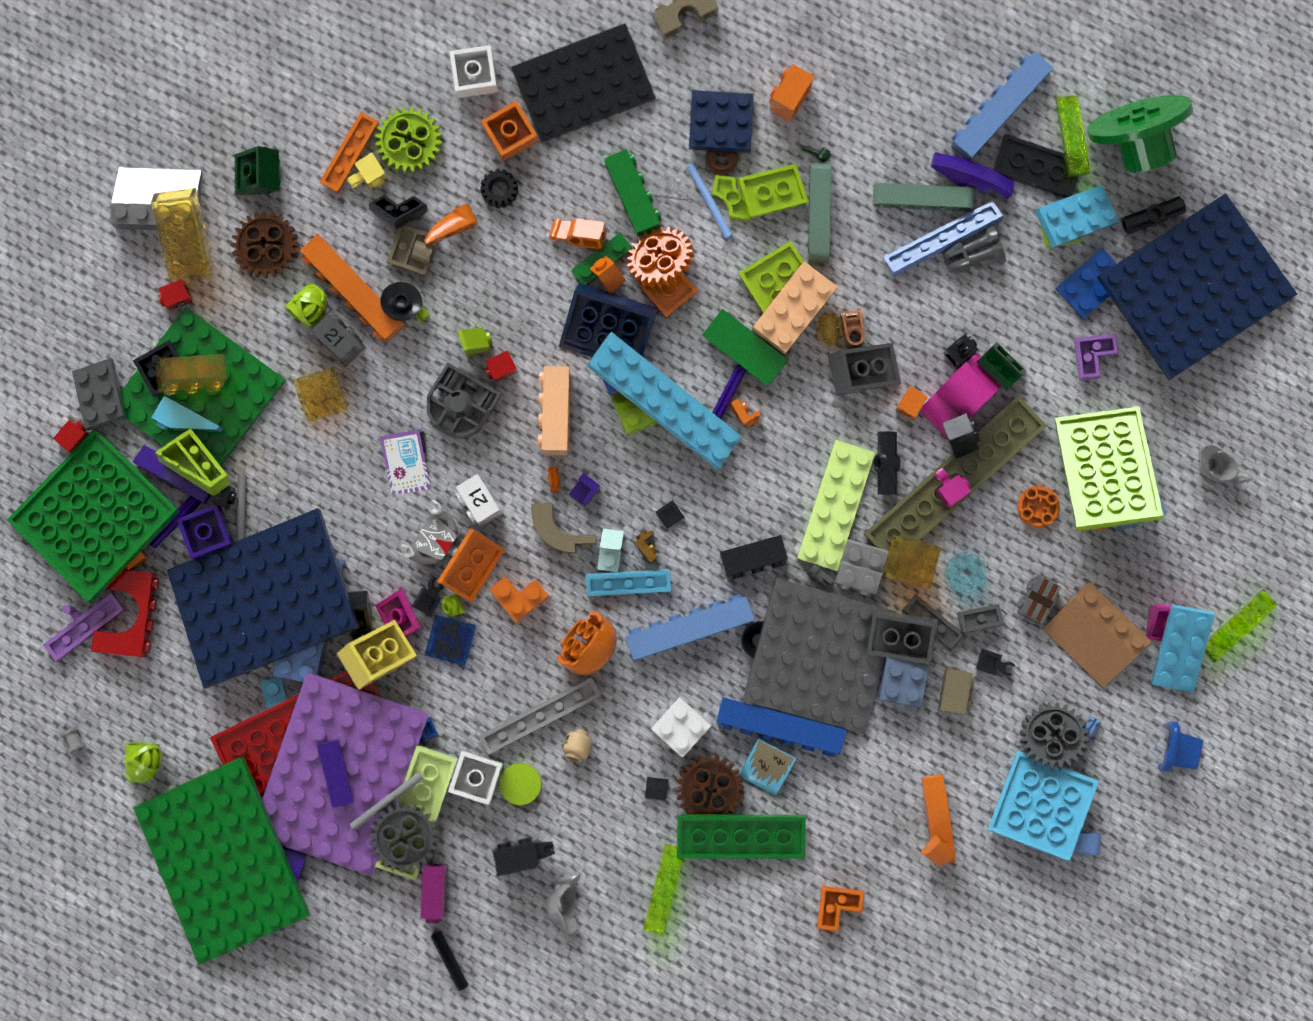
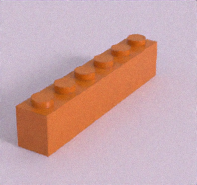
[300,234,405,343]

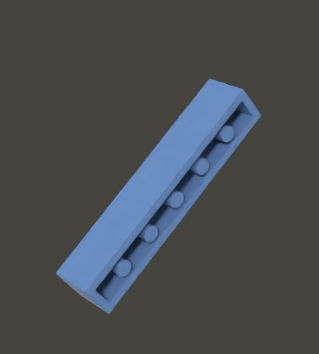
[951,51,1053,161]
[626,594,754,661]

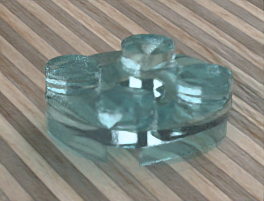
[944,552,987,595]

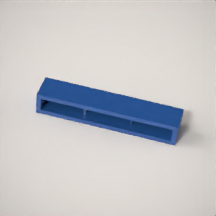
[716,697,847,757]

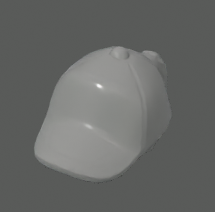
[1199,445,1253,484]
[547,872,581,935]

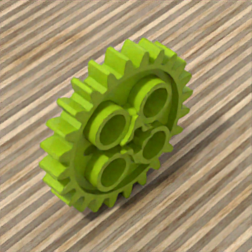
[375,106,443,174]

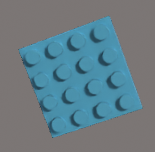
[988,750,1099,862]

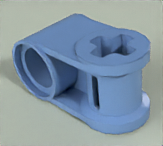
[1073,832,1101,855]

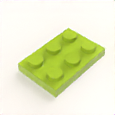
[737,164,809,219]

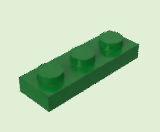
[571,232,633,285]

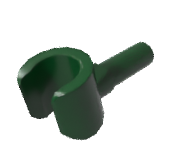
[801,145,831,162]

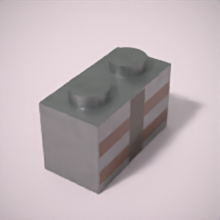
[1016,575,1061,625]

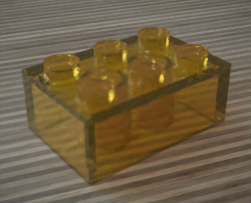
[156,354,227,395]

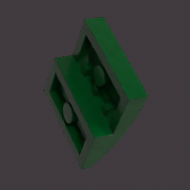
[977,342,1026,391]

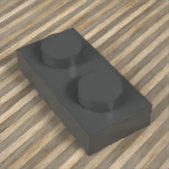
[957,604,1004,634]

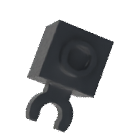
[943,334,979,368]

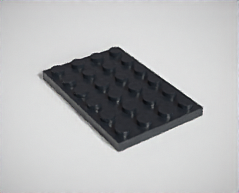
[511,23,656,143]

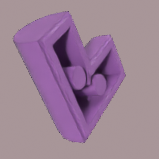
[1074,334,1119,381]

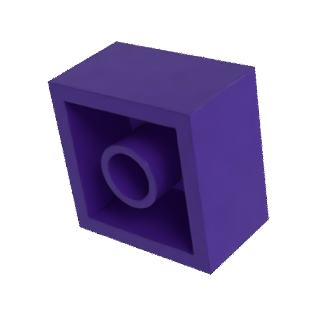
[176,504,234,560]

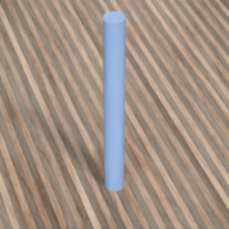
[686,163,733,239]

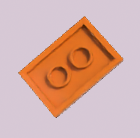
[437,528,505,603]

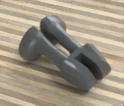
[942,226,1006,273]

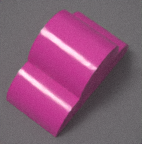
[919,352,1001,440]

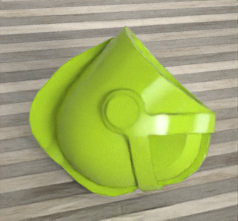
[284,284,327,329]
[124,742,163,783]

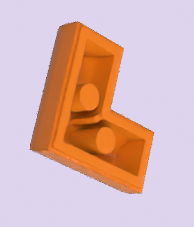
[817,886,865,932]

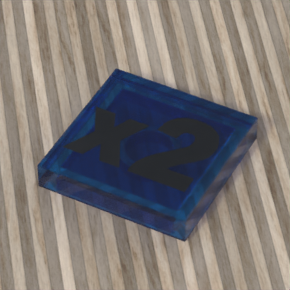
[425,614,477,666]

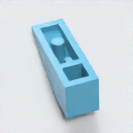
[151,396,223,432]

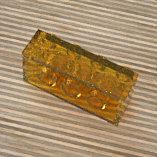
[151,188,213,281]

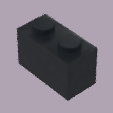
[942,414,981,458]

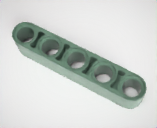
[808,163,831,263]
[873,183,975,212]

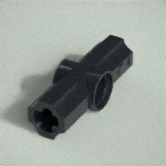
[1121,196,1187,235]
[874,431,901,495]

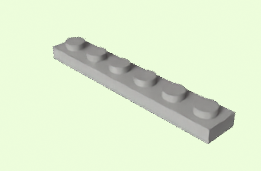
[479,677,601,755]

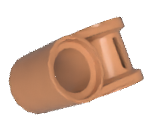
[840,308,865,349]

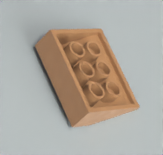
[1042,582,1152,688]

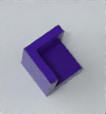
[569,473,600,507]

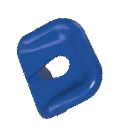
[1157,722,1203,772]

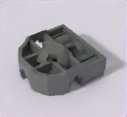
[427,362,502,439]

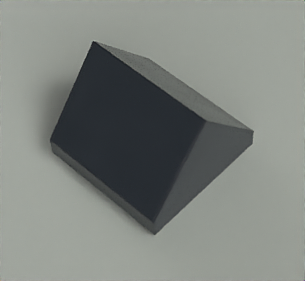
[645,777,668,800]

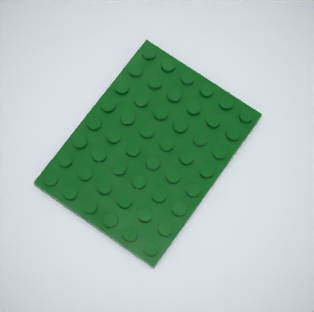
[133,756,311,965]

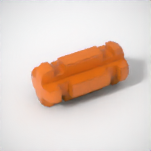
[547,467,561,493]

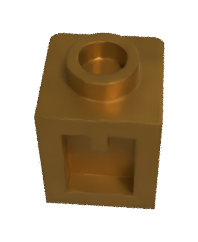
[635,530,657,564]

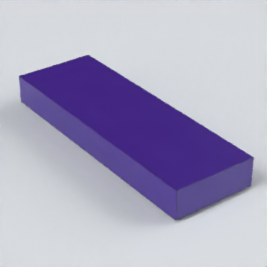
[317,739,354,808]

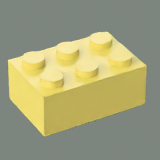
[336,620,417,690]

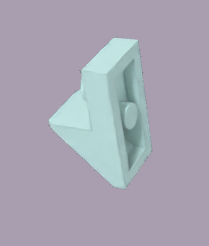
[597,528,624,572]

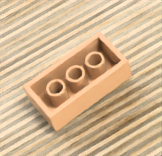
[751,261,837,356]
[538,366,571,456]

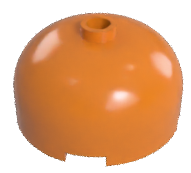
[557,612,617,675]

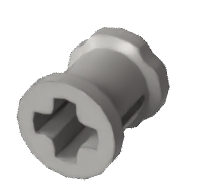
[59,727,86,754]

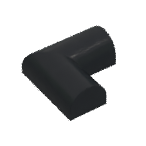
[368,195,427,230]
[133,340,181,397]

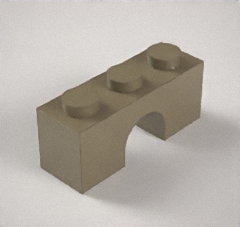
[652,0,719,40]

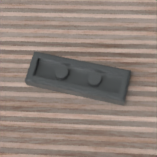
[902,594,965,651]

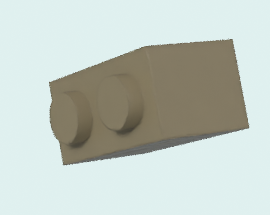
[938,668,975,715]

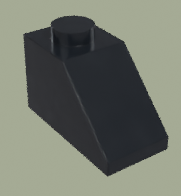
[348,590,373,641]

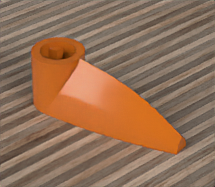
[424,204,478,246]

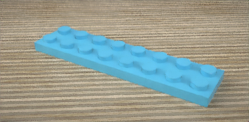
[587,332,741,469]

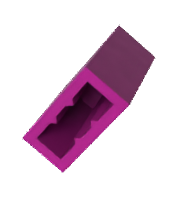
[420,864,448,923]

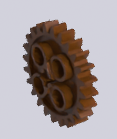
[231,211,300,279]
[675,753,745,815]

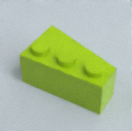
[155,428,231,496]

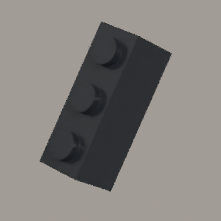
[719,535,788,580]

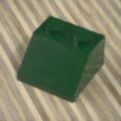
[235,146,280,195]

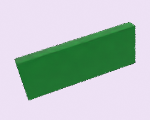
[702,309,789,386]

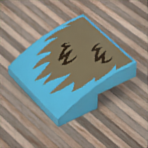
[739,739,796,796]

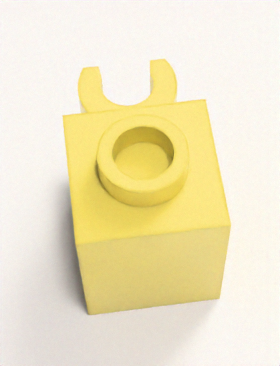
[347,153,387,189]

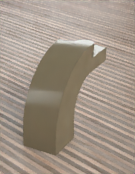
[531,503,597,554]

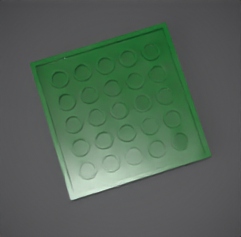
[121,307,286,466]
[7,429,180,604]

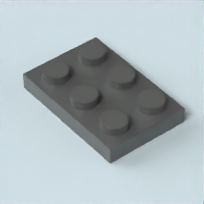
[72,358,126,431]

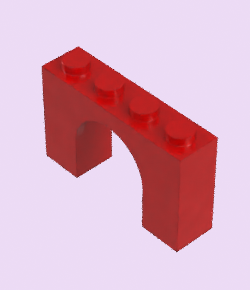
[91,570,159,658]

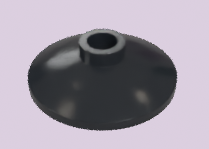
[380,282,422,321]

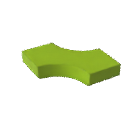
[712,174,750,222]

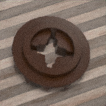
[705,151,738,176]

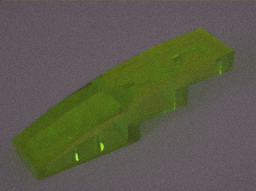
[1205,589,1278,662]
[643,843,683,936]

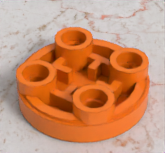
[1017,486,1060,528]

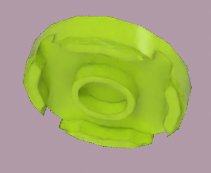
[499,763,542,805]

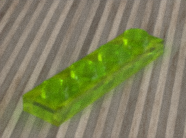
[1055,95,1090,176]

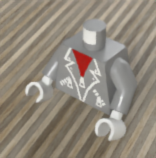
[398,500,459,564]

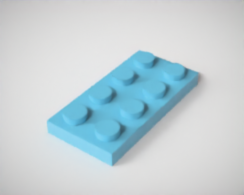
[1035,185,1120,248]
[1151,604,1215,692]

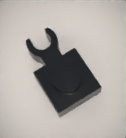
[411,578,444,617]
[975,649,1015,676]

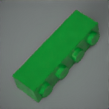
[604,149,662,237]

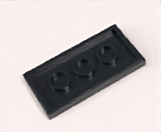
[993,134,1083,198]

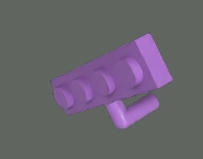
[43,593,125,662]

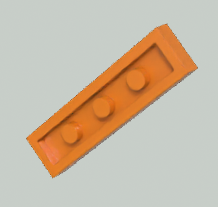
[320,112,380,194]

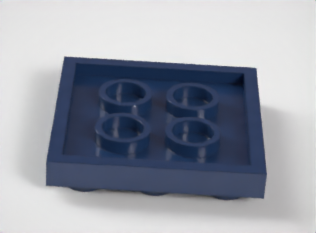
[689,90,753,153]

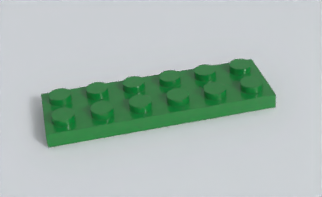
[676,814,806,859]

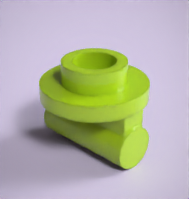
[442,593,465,617]

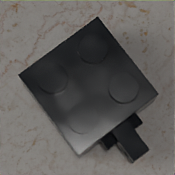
[492,837,555,876]

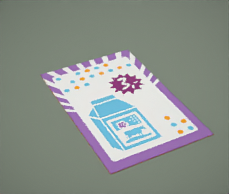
[380,429,431,494]

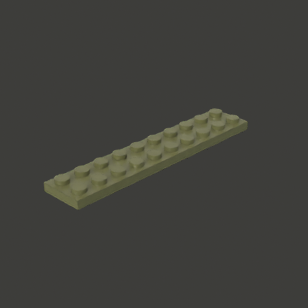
[864,395,1047,565]

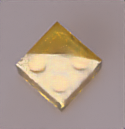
[883,535,941,589]

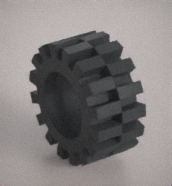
[480,169,518,209]

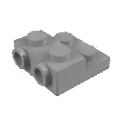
[835,539,888,596]

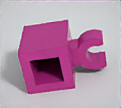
[934,468,971,508]

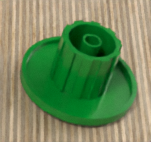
[1087,95,1193,173]

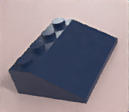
[559,283,658,357]

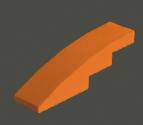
[921,774,956,865]

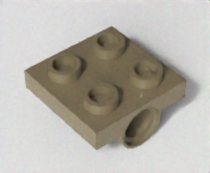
[386,225,439,277]

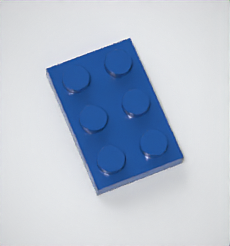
[1055,248,1117,320]

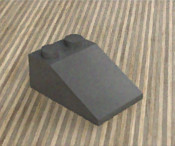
[828,343,901,396]
[867,612,938,665]

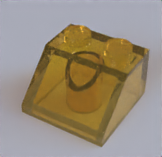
[293,367,349,422]

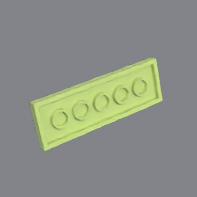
[797,440,875,572]
[375,745,458,880]

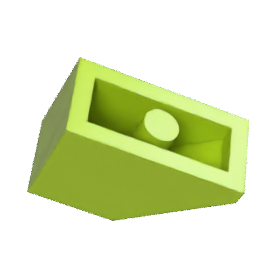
[457,327,493,358]

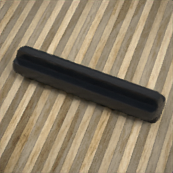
[431,931,469,991]

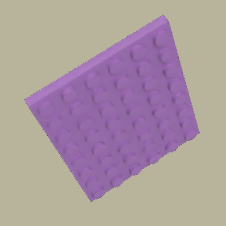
[262,672,429,876]

